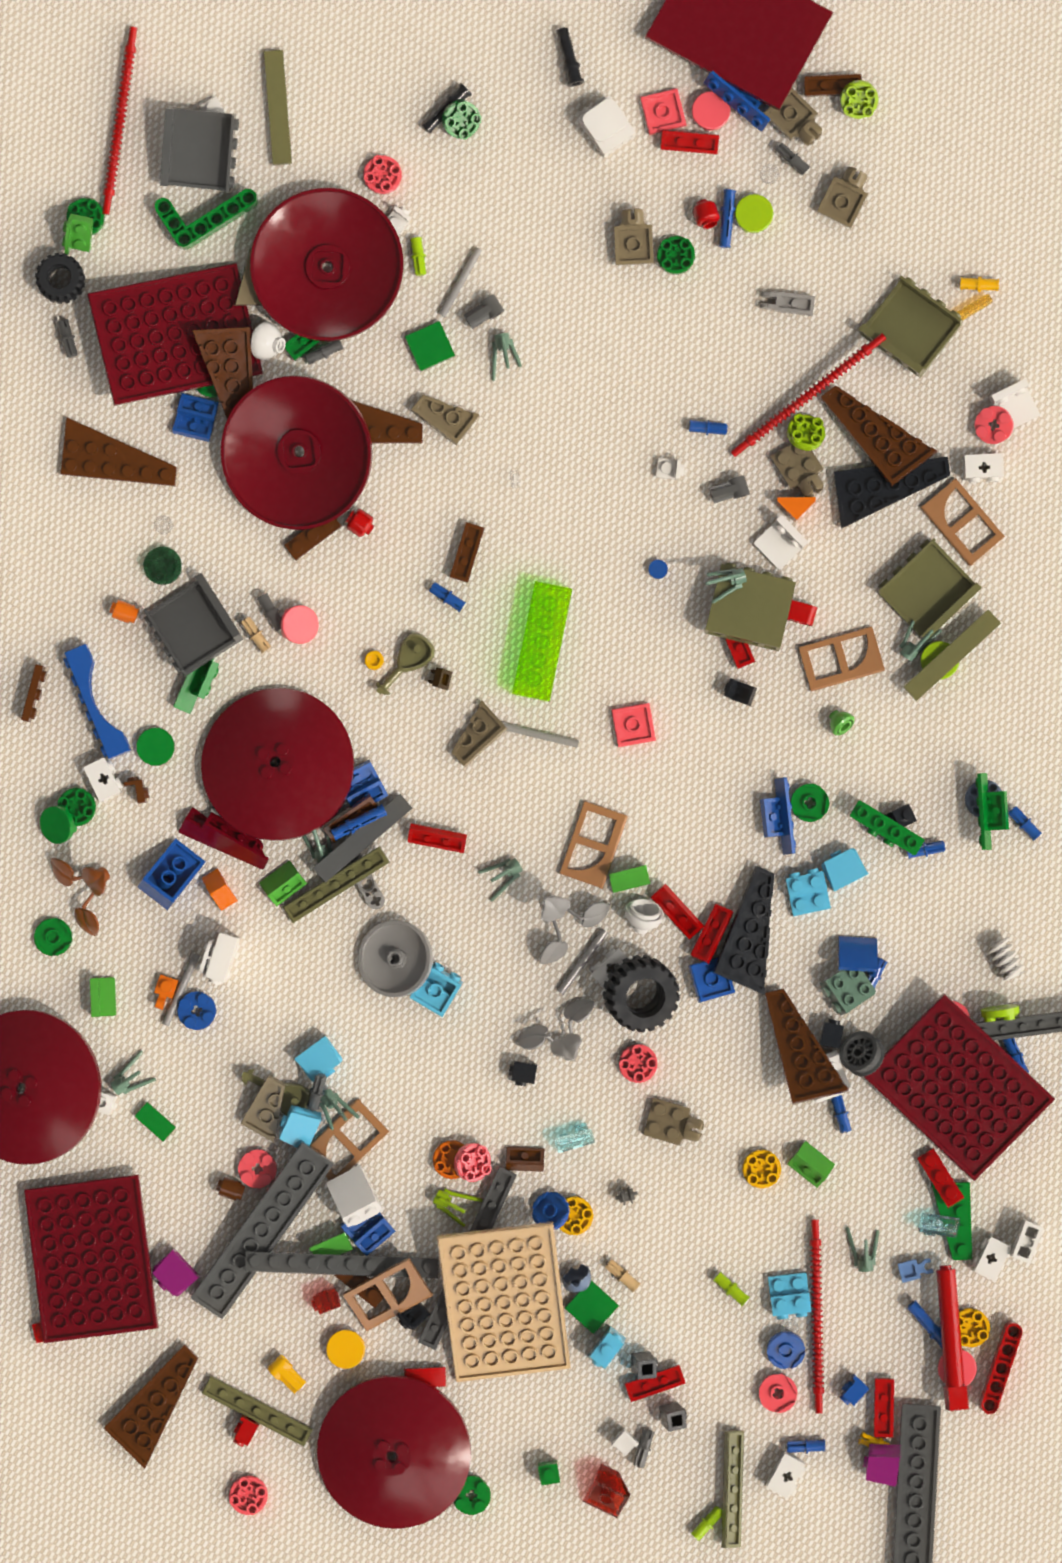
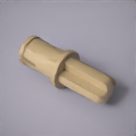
[241,617,271,653]
[605,1259,641,1293]

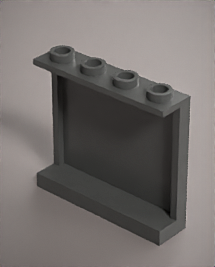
[160,107,239,192]
[143,573,243,676]

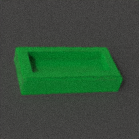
[134,1102,176,1142]

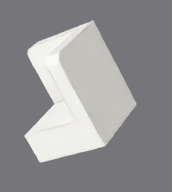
[611,1428,639,1456]

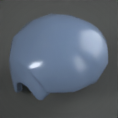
[562,1264,591,1293]

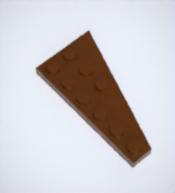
[192,327,253,419]
[820,385,937,487]
[352,400,423,444]
[61,418,177,487]
[765,989,849,1105]
[104,1344,199,1469]

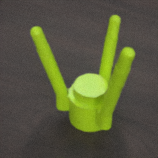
[433,1188,483,1227]

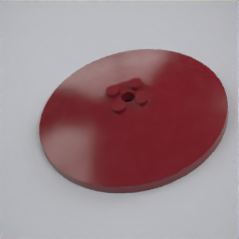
[250,188,404,341]
[221,375,373,530]
[201,688,354,841]
[0,1010,102,1165]
[317,1375,471,1529]

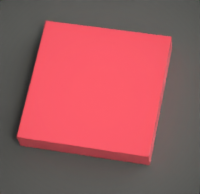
[640,88,686,135]
[611,703,656,747]

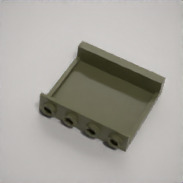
[859,276,963,378]
[877,538,982,642]
[704,563,796,652]

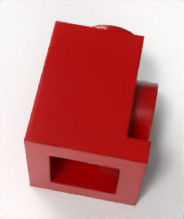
[233,1415,259,1447]

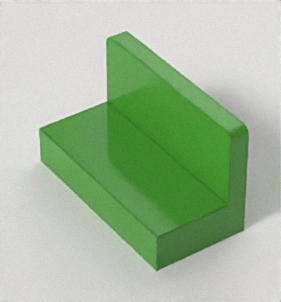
[259,860,307,907]
[609,865,650,893]
[90,977,116,1017]
[787,1141,835,1188]
[309,1231,353,1255]

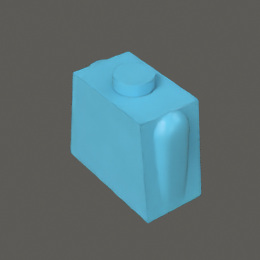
[821,848,869,892]
[295,1036,342,1082]
[279,1105,321,1148]
[587,1326,626,1369]

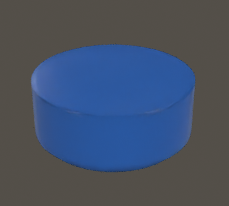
[649,560,668,579]

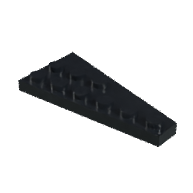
[833,457,950,529]
[712,866,774,995]

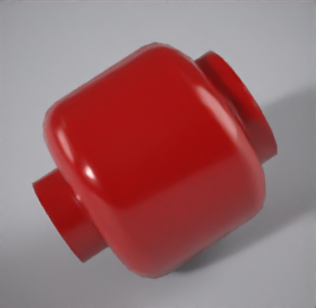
[692,199,720,229]
[345,509,374,537]

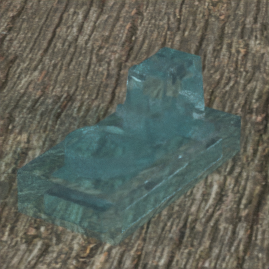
[554,1123,595,1153]
[918,1213,960,1238]

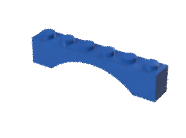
[63,644,132,760]

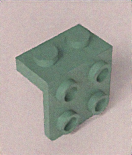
[820,970,876,1016]

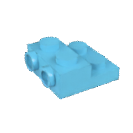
[785,868,831,917]
[409,962,463,1017]
[768,1272,811,1319]

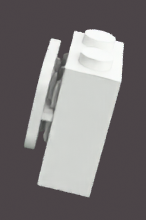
[578,95,636,158]
[199,932,241,985]
[326,1165,382,1227]

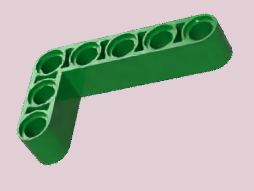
[155,189,258,250]

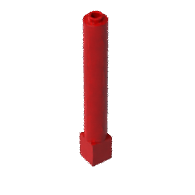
[936,1265,969,1411]

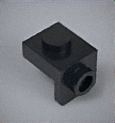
[724,678,757,706]
[885,804,917,827]
[397,1302,430,1330]

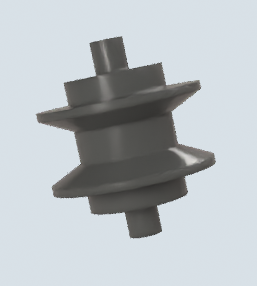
[615,1185,638,1206]

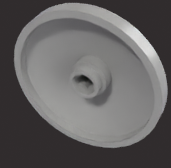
[358,920,433,997]

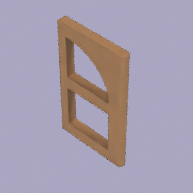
[921,478,1005,566]
[799,627,885,692]
[560,801,628,889]
[310,1098,389,1181]
[343,1258,433,1331]

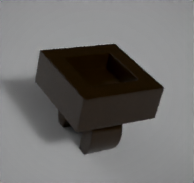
[428,667,453,690]

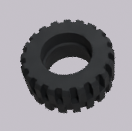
[603,955,680,1032]

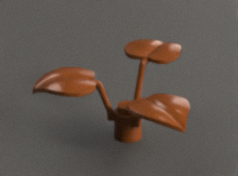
[51,858,110,936]

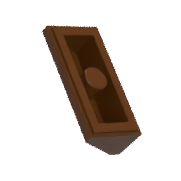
[505,1147,545,1172]

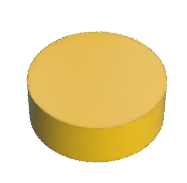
[365,651,384,670]

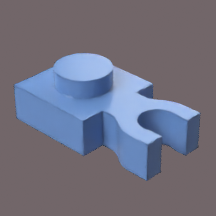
[897,1258,934,1283]

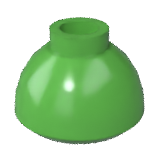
[829,710,855,736]

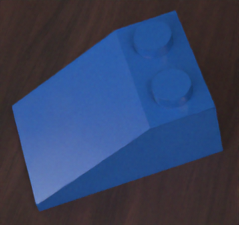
[137,838,206,911]

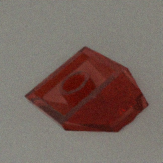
[583,1463,631,1518]

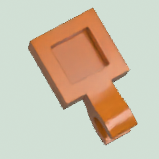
[154,974,179,1010]

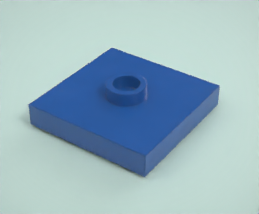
[688,957,735,1003]

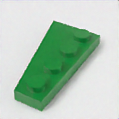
[931,1182,972,1260]

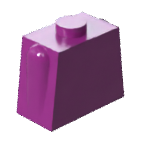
[152,1248,200,1296]
[863,1444,901,1487]

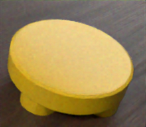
[742,1149,781,1188]
[559,1196,593,1235]
[959,1308,990,1347]
[326,1329,365,1369]

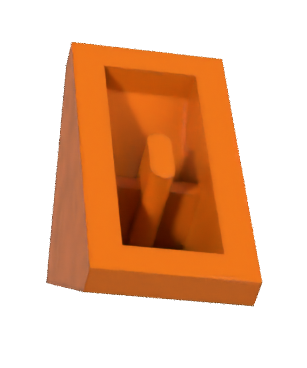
[776,497,816,522]
[202,868,238,911]

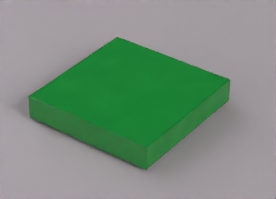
[405,321,455,372]
[565,1280,619,1334]

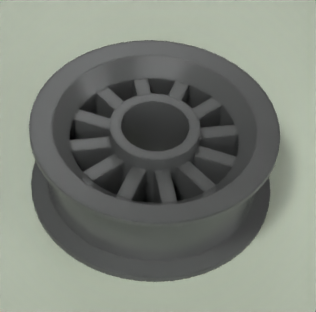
[840,1031,884,1076]

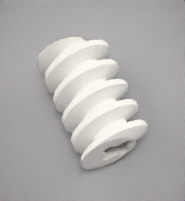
[989,937,1026,981]

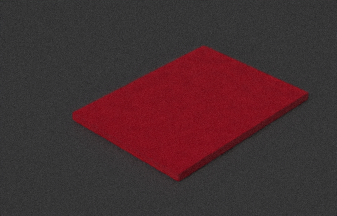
[645,0,833,111]
[87,263,263,406]
[864,993,1055,1181]
[24,1174,159,1344]

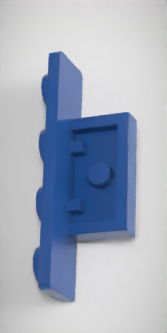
[704,71,770,132]
[760,777,796,855]

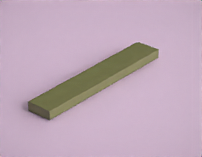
[264,50,292,166]
[903,609,1001,701]
[283,846,390,923]
[202,1376,313,1447]
[721,1430,744,1548]

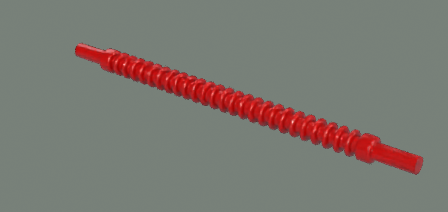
[102,26,137,215]
[730,333,887,457]
[810,1219,824,1414]

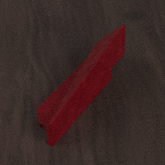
[179,807,269,870]

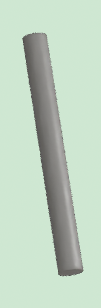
[439,247,482,317]
[504,723,579,748]
[557,929,608,995]
[162,953,200,1026]

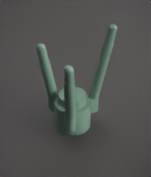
[492,333,522,381]
[705,568,747,603]
[899,621,942,662]
[303,820,332,863]
[478,858,523,902]
[110,1050,156,1095]
[319,1089,360,1130]
[846,1227,879,1272]

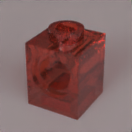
[311,1287,342,1315]

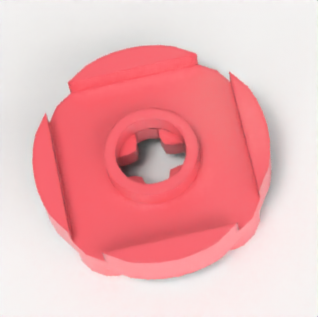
[975,406,1014,444]
[238,1149,277,1188]
[759,1373,797,1413]

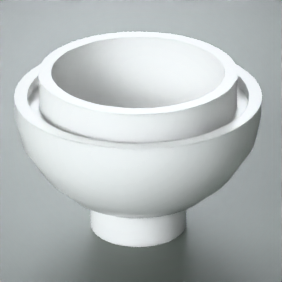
[251,322,286,360]
[626,899,664,934]

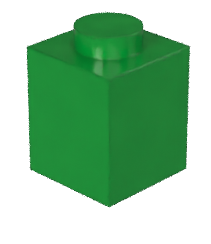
[538,1460,560,1486]

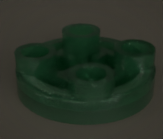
[143,546,182,585]

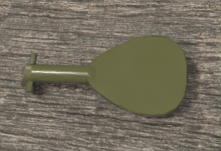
[376,632,435,695]
[241,1069,311,1115]

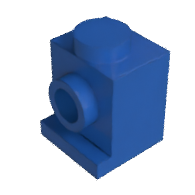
[839,1374,869,1406]

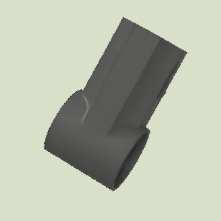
[464,294,505,329]
[709,475,750,504]

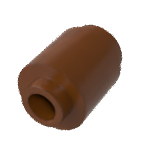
[216,1177,245,1201]

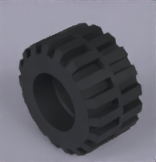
[35,253,86,304]

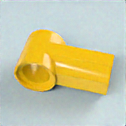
[267,1354,306,1394]

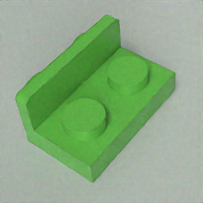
[62,214,93,255]

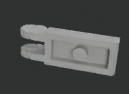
[760,291,815,316]

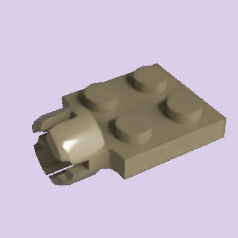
[764,88,823,146]
[817,166,868,229]
[614,208,654,265]
[771,444,824,497]
[643,1098,704,1146]

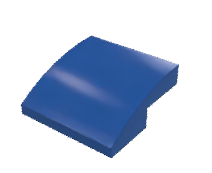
[172,393,219,442]
[346,760,389,806]
[838,936,878,972]
[340,1212,396,1256]

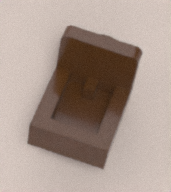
[123,777,150,804]

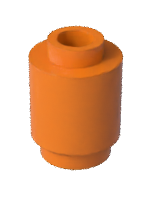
[109,600,139,624]

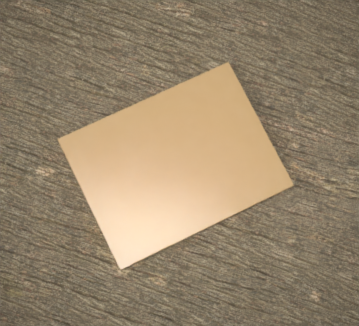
[437,1222,571,1382]

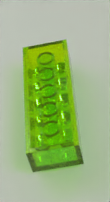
[512,581,572,703]

